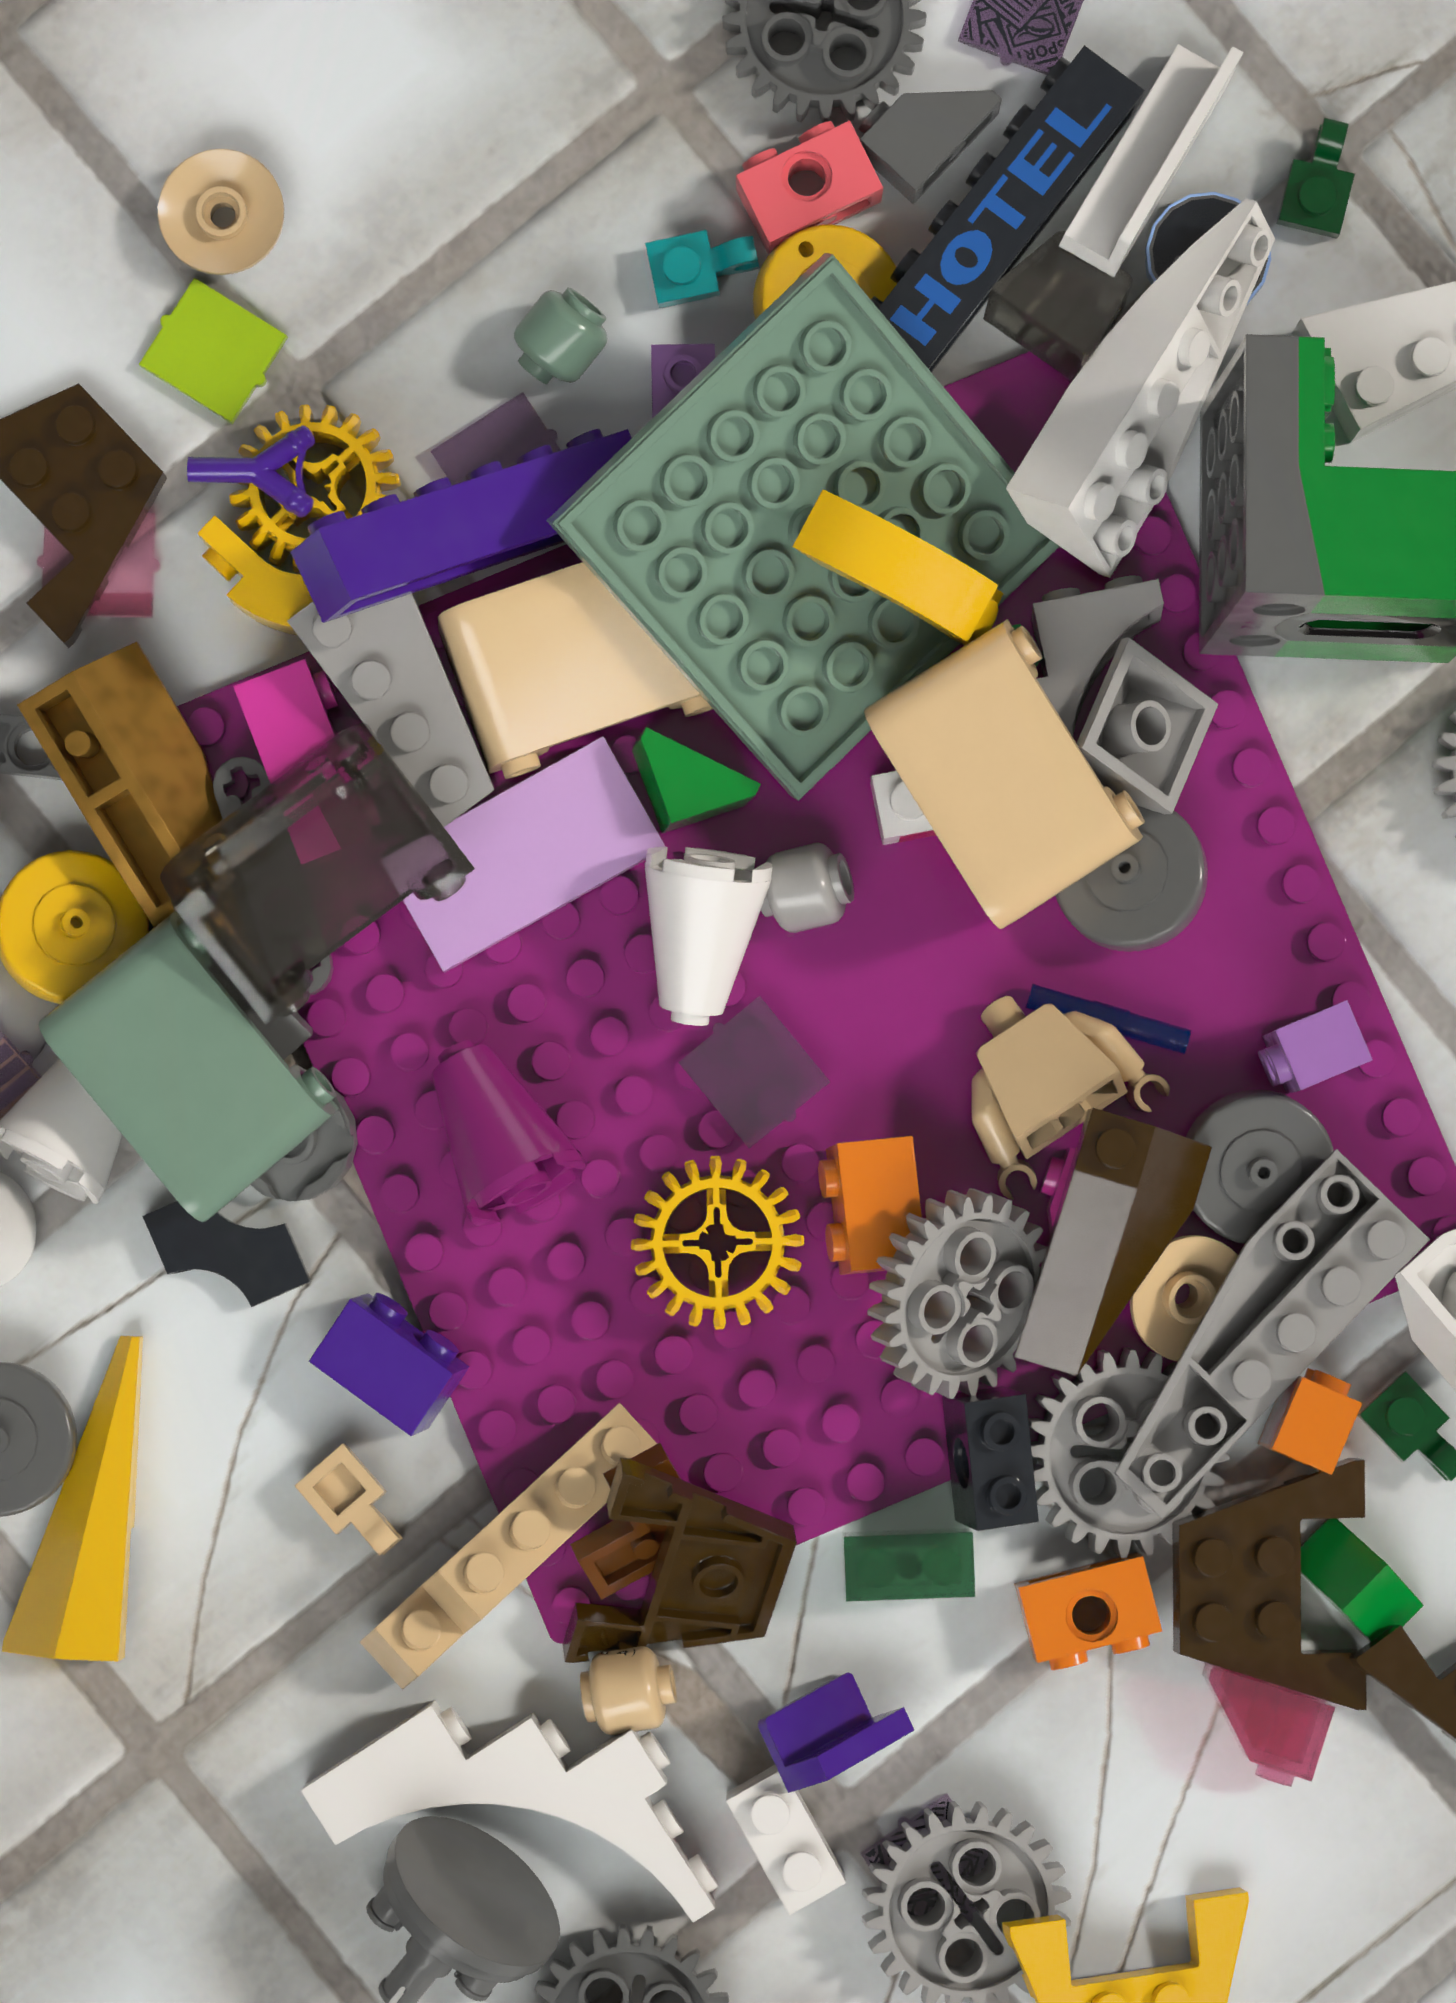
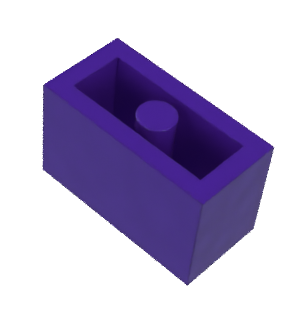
[308,1293,470,1436]

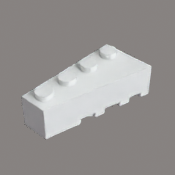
[1292,281,1456,443]

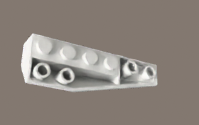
[1006,198,1275,578]

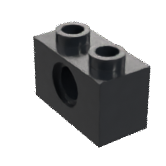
[942,1386,1039,1531]

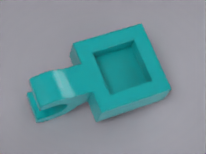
[645,230,760,309]

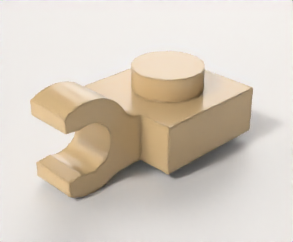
[295,1443,403,1556]

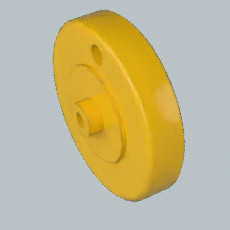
[753,224,897,320]
[0,850,149,1004]

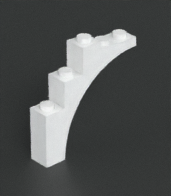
[301,1700,719,1923]

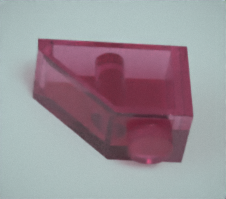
[1202,1663,1335,1787]

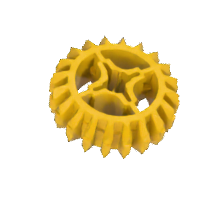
[229,404,401,574]
[631,1156,804,1330]

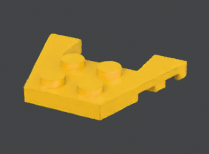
[1002,1887,1249,2003]

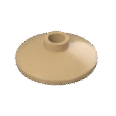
[158,149,284,275]
[1130,1235,1238,1361]

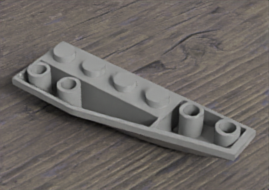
[1114,1149,1430,1519]

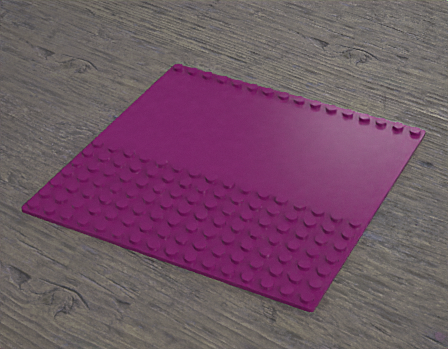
[177,328,1456,1644]

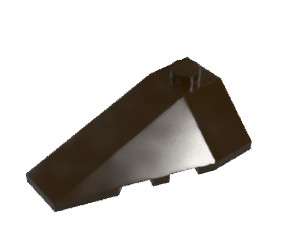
[1014,1108,1212,1376]

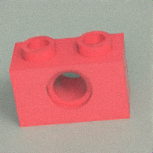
[736,120,883,255]

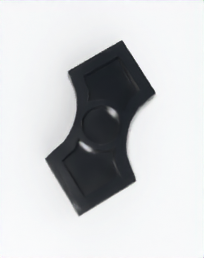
[142,1201,312,1307]

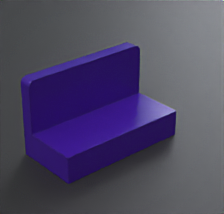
[758,1672,914,1793]

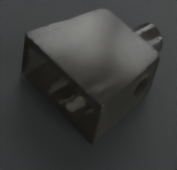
[983,231,1134,381]

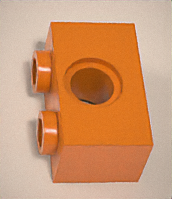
[1014,1552,1162,1670]

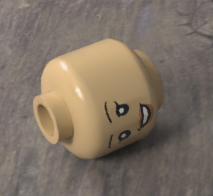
[580,1646,677,1735]

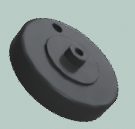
[1055,806,1208,952]
[1186,1089,1334,1244]
[0,1362,77,1517]

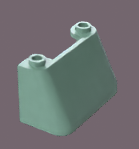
[39,911,339,1222]

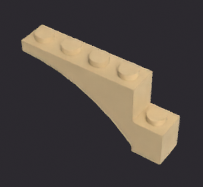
[360,1403,657,1689]

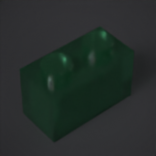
[842,1528,975,1602]

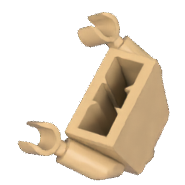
[972,996,1170,1199]

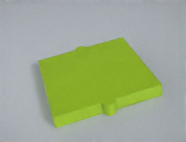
[139,278,288,425]

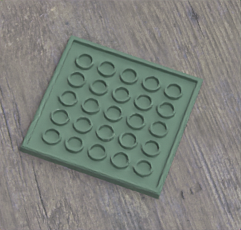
[546,253,1059,801]

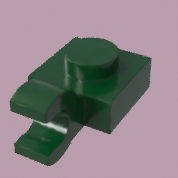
[1276,118,1355,239]
[1357,1371,1456,1482]

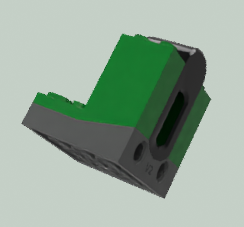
[1199,334,1456,663]

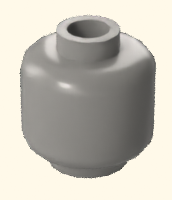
[761,843,854,933]

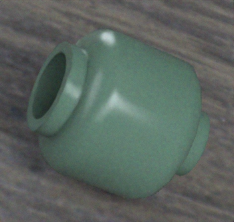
[514,287,607,384]

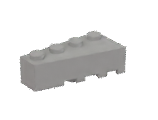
[287,593,494,828]

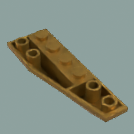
[17,642,278,993]

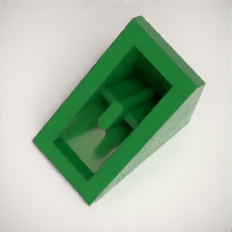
[632,727,761,834]
[1301,1518,1424,1642]

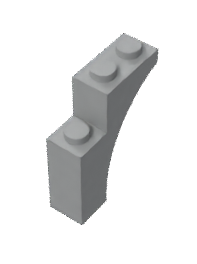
[1031,576,1164,737]

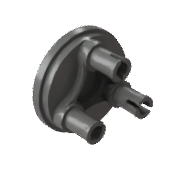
[366,1816,560,2003]

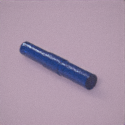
[1025,984,1192,1054]

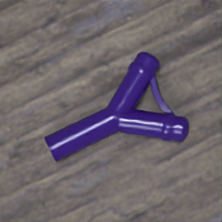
[187,425,315,518]

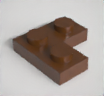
[570,1443,682,1600]

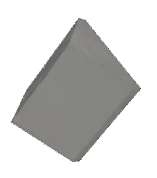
[1077,638,1218,815]

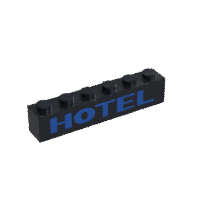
[871,45,1145,373]

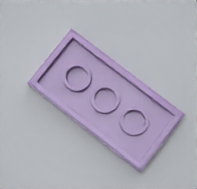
[381,737,666,973]

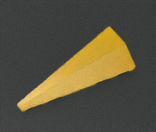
[2,1336,143,1662]

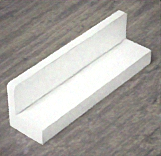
[1059,44,1244,277]

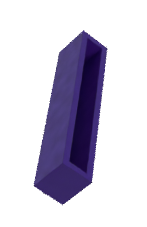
[291,429,632,623]

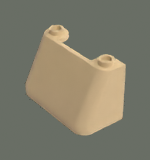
[438,562,713,779]
[864,619,1144,929]

